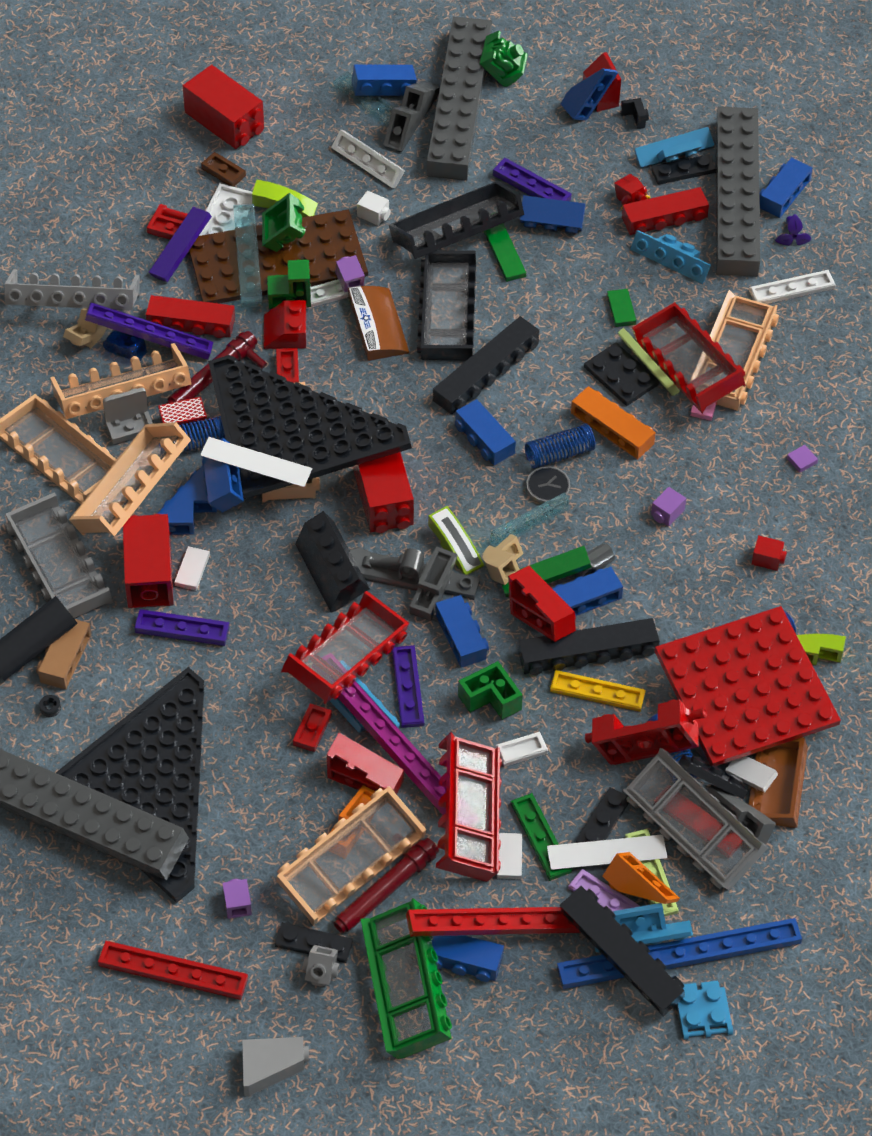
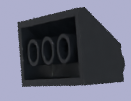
[295,511,370,613]

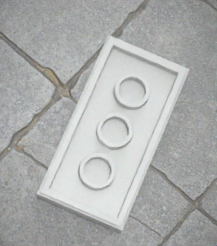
[199,183,253,236]

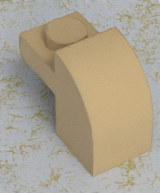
[63,308,107,348]
[483,534,523,585]

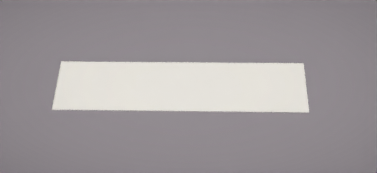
[200,437,312,487]
[547,835,667,870]

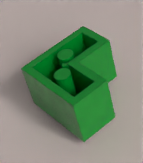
[267,260,311,309]
[458,661,523,720]

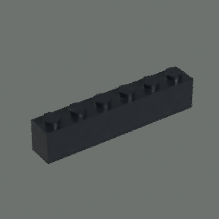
[433,316,539,415]
[518,618,660,675]
[560,886,685,1017]

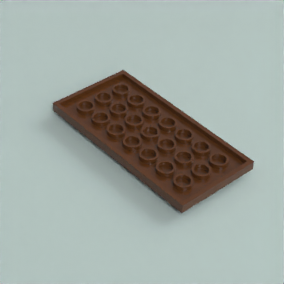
[189,209,368,304]

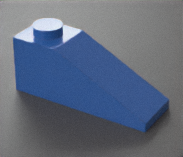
[560,68,618,121]

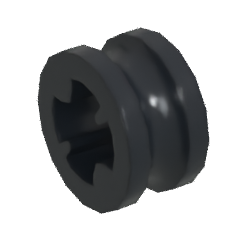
[39,695,61,717]

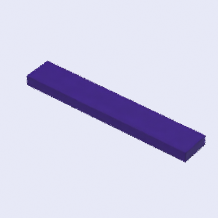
[85,303,214,360]

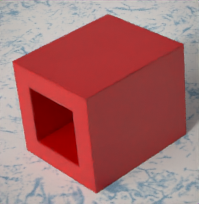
[751,535,787,571]

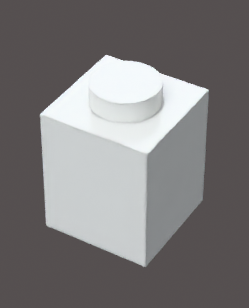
[357,191,391,226]

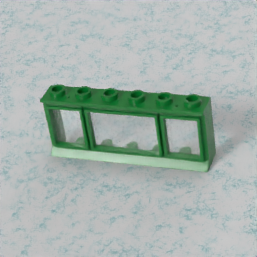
[361,898,452,1059]

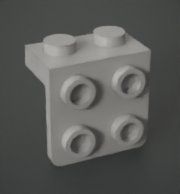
[103,388,153,444]

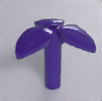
[775,214,811,246]

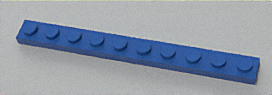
[557,918,802,989]

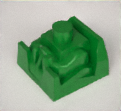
[480,31,528,87]
[262,193,305,252]

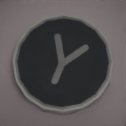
[526,466,570,506]

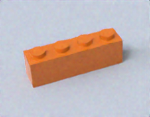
[571,386,656,460]

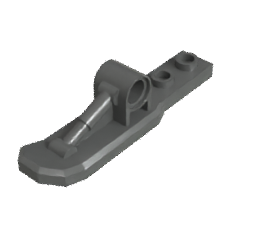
[350,547,480,600]

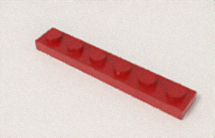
[98,941,248,1000]

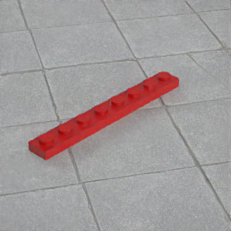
[406,907,581,936]

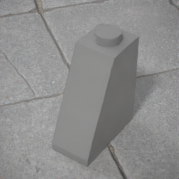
[242,1037,309,1096]

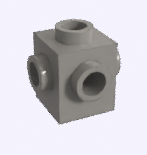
[302,945,340,986]

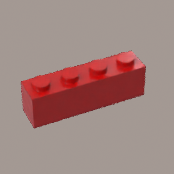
[622,187,709,235]
[146,295,235,338]

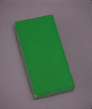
[607,289,637,327]

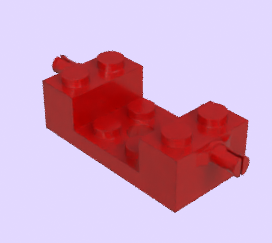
[585,699,707,765]

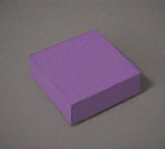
[787,445,818,473]

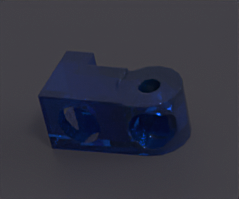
[103,330,147,361]

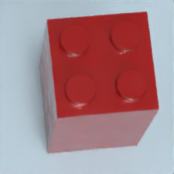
[182,64,264,149]
[353,452,414,533]
[123,514,174,608]

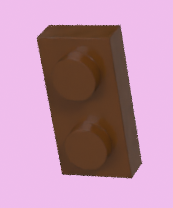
[201,152,246,187]

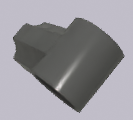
[575,543,615,577]

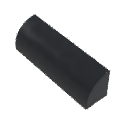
[0,596,78,681]

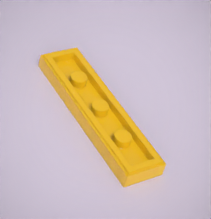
[550,670,646,712]

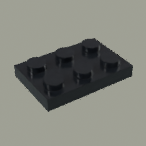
[584,342,659,406]

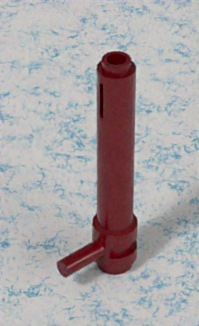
[166,331,267,404]
[333,833,439,933]

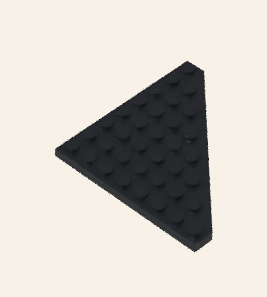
[208,355,412,499]
[56,667,205,903]

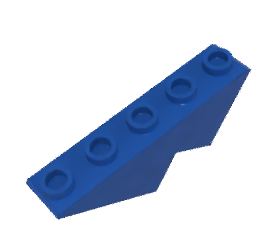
[157,465,217,535]

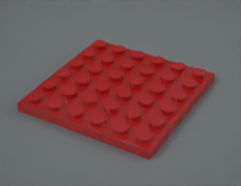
[654,606,841,766]

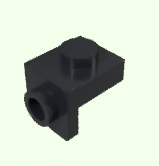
[620,98,649,129]

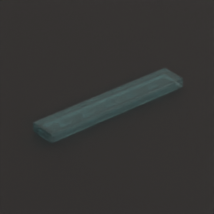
[233,204,263,308]

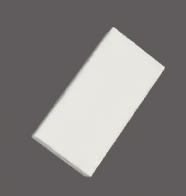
[174,546,210,591]
[496,732,548,767]
[725,756,778,793]
[497,833,522,879]

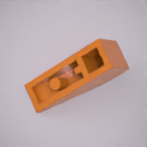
[602,852,680,904]

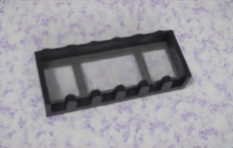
[389,181,524,259]
[417,250,476,361]

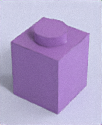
[335,255,365,293]
[651,487,686,526]
[223,879,252,919]

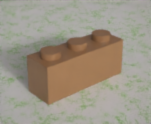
[37,619,92,690]

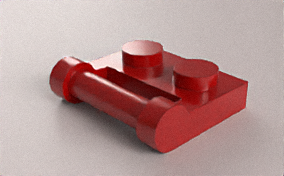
[147,204,188,240]

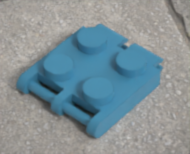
[677,981,733,1040]

